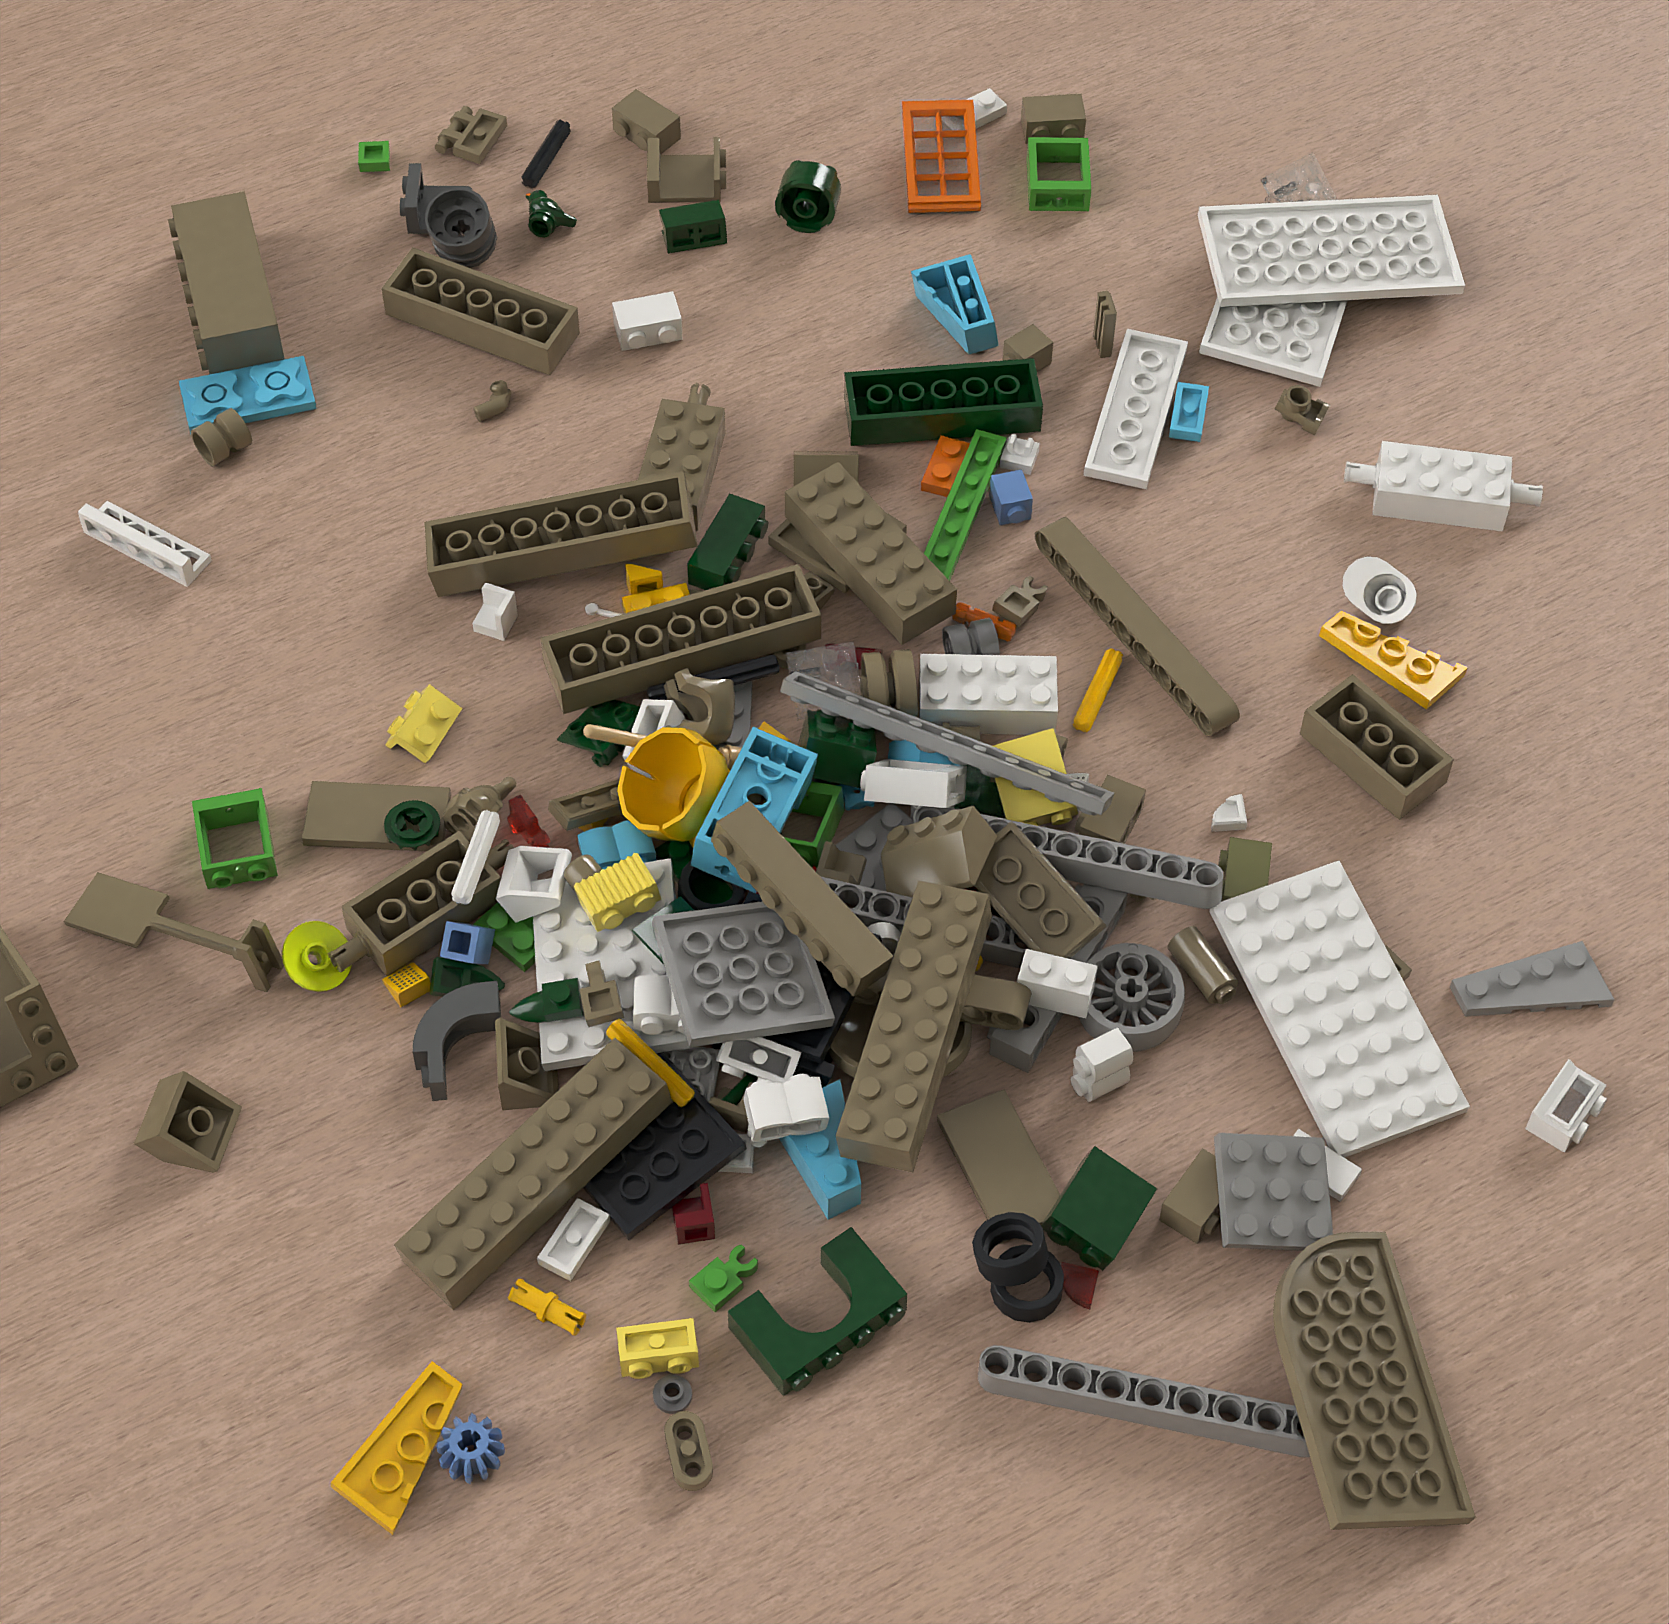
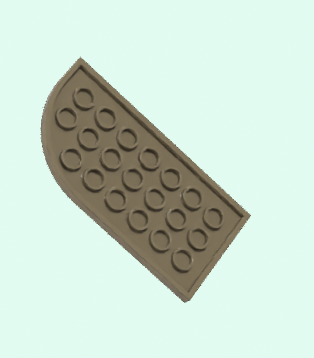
[1273,1232,1476,1530]

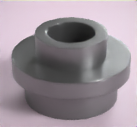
[653,1375,692,1414]

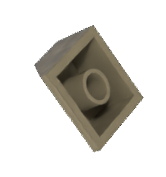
[134,1071,242,1173]

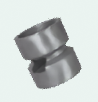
[942,618,1000,655]

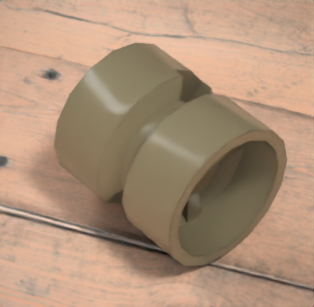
[191,408,252,466]

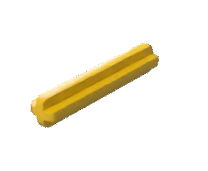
[1073,648,1123,733]
[606,1019,695,1107]

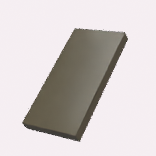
[302,781,451,851]
[974,821,1107,959]
[937,1089,1060,1244]

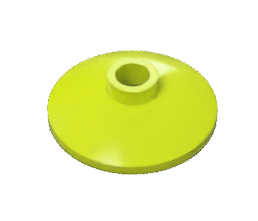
[282,921,352,992]

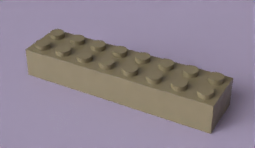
[424,471,698,597]
[540,564,821,714]
[836,880,992,1172]
[394,1038,672,1310]

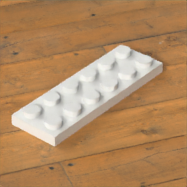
[1084,329,1188,489]

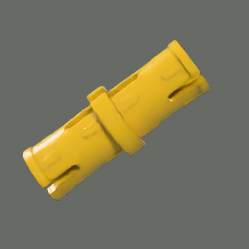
[508,1278,587,1336]

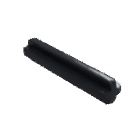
[521,119,571,188]

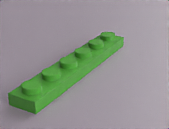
[924,429,1007,581]

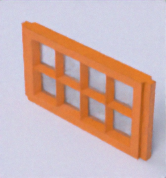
[902,100,981,213]

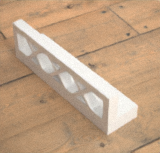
[78,501,212,587]

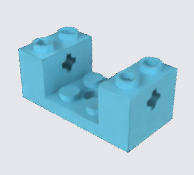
[691,727,818,893]

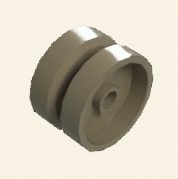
[860,649,918,717]

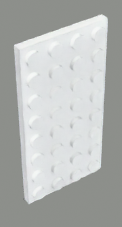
[1198,195,1465,307]
[1209,861,1470,1158]

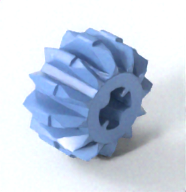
[436,1413,505,1484]

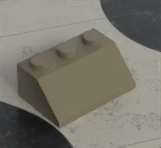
[881,806,997,897]

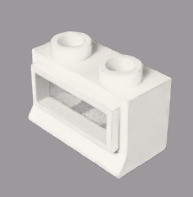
[1525,1059,1607,1152]

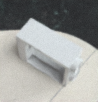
[860,759,967,808]

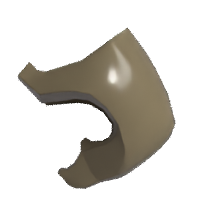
[664,668,735,746]

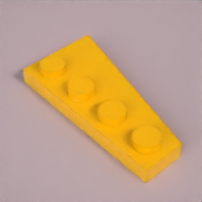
[1319,611,1468,710]
[331,1361,463,1535]

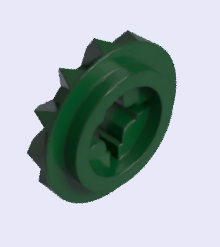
[384,800,441,851]

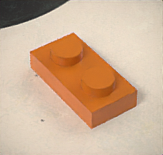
[921,435,970,497]

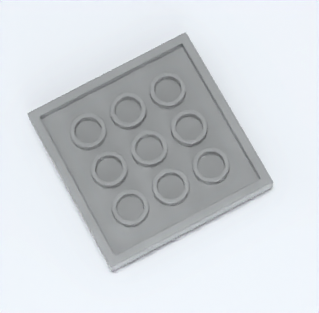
[652,901,835,1047]

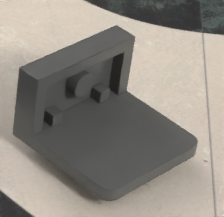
[400,163,472,234]

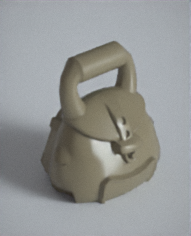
[442,777,516,842]

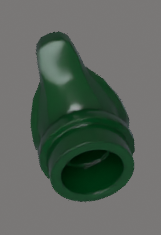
[525,190,577,238]

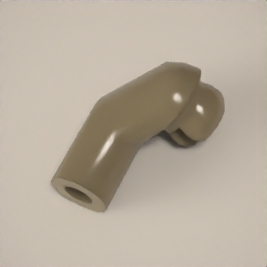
[474,380,511,422]

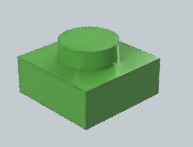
[358,141,390,172]

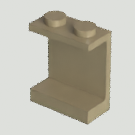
[647,137,726,203]

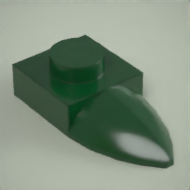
[429,957,505,997]
[509,978,583,1023]

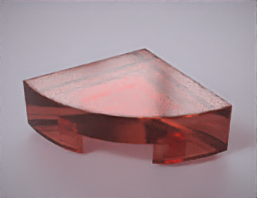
[1061,1262,1099,1310]

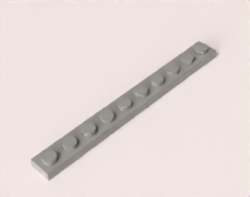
[780,671,1114,815]

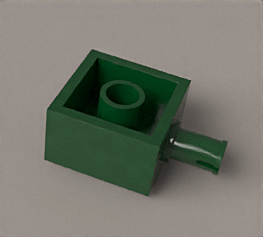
[798,709,877,788]

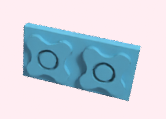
[179,356,317,434]

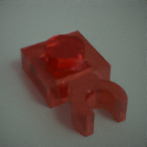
[507,794,551,848]

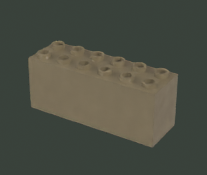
[168,191,285,374]

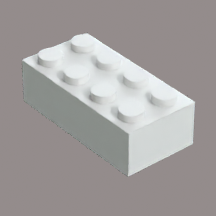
[919,654,1058,735]

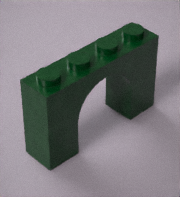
[728,1227,908,1396]

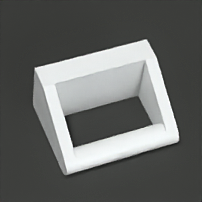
[496,846,572,923]

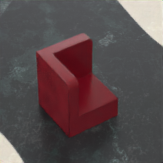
[672,1183,715,1245]

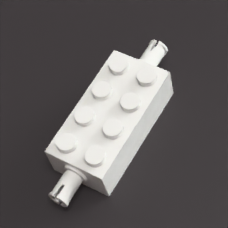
[1344,441,1543,531]

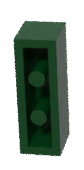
[687,493,768,590]

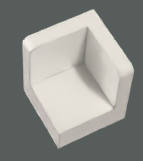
[472,583,518,641]

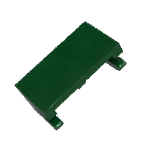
[659,200,727,254]

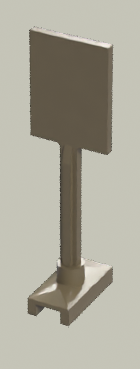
[64,872,284,992]

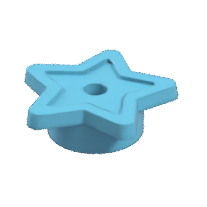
[836,784,875,810]

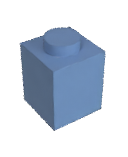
[989,469,1033,525]
[440,921,495,964]

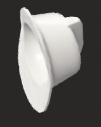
[1342,557,1417,624]

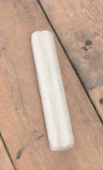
[451,810,500,905]

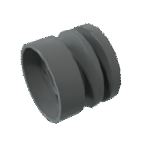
[425,187,497,268]

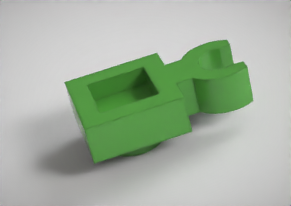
[689,1245,758,1312]

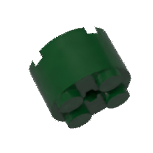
[775,160,841,233]

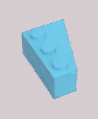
[911,254,999,355]
[779,1079,861,1220]

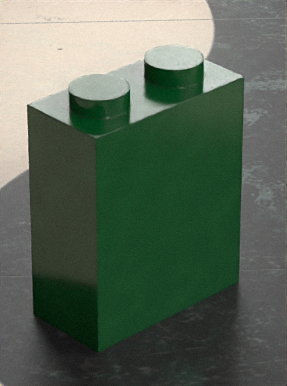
[1041,1146,1157,1271]

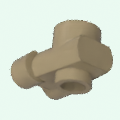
[1275,385,1330,435]

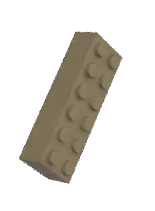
[382,248,580,375]
[785,462,957,645]

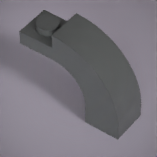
[412,981,501,1101]

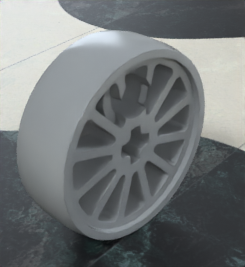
[1079,943,1185,1052]

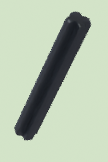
[647,655,780,700]

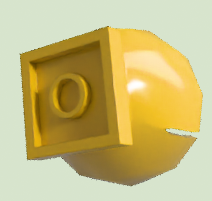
[617,727,730,848]

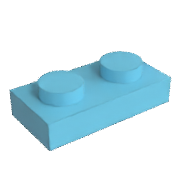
[1169,382,1209,442]

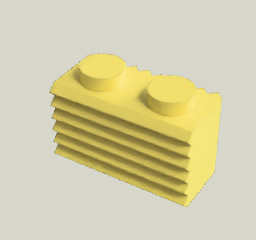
[574,853,661,932]

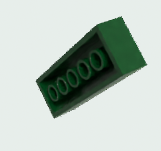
[844,358,1043,446]

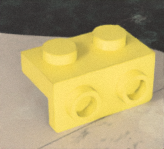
[385,684,462,763]
[616,1318,699,1379]

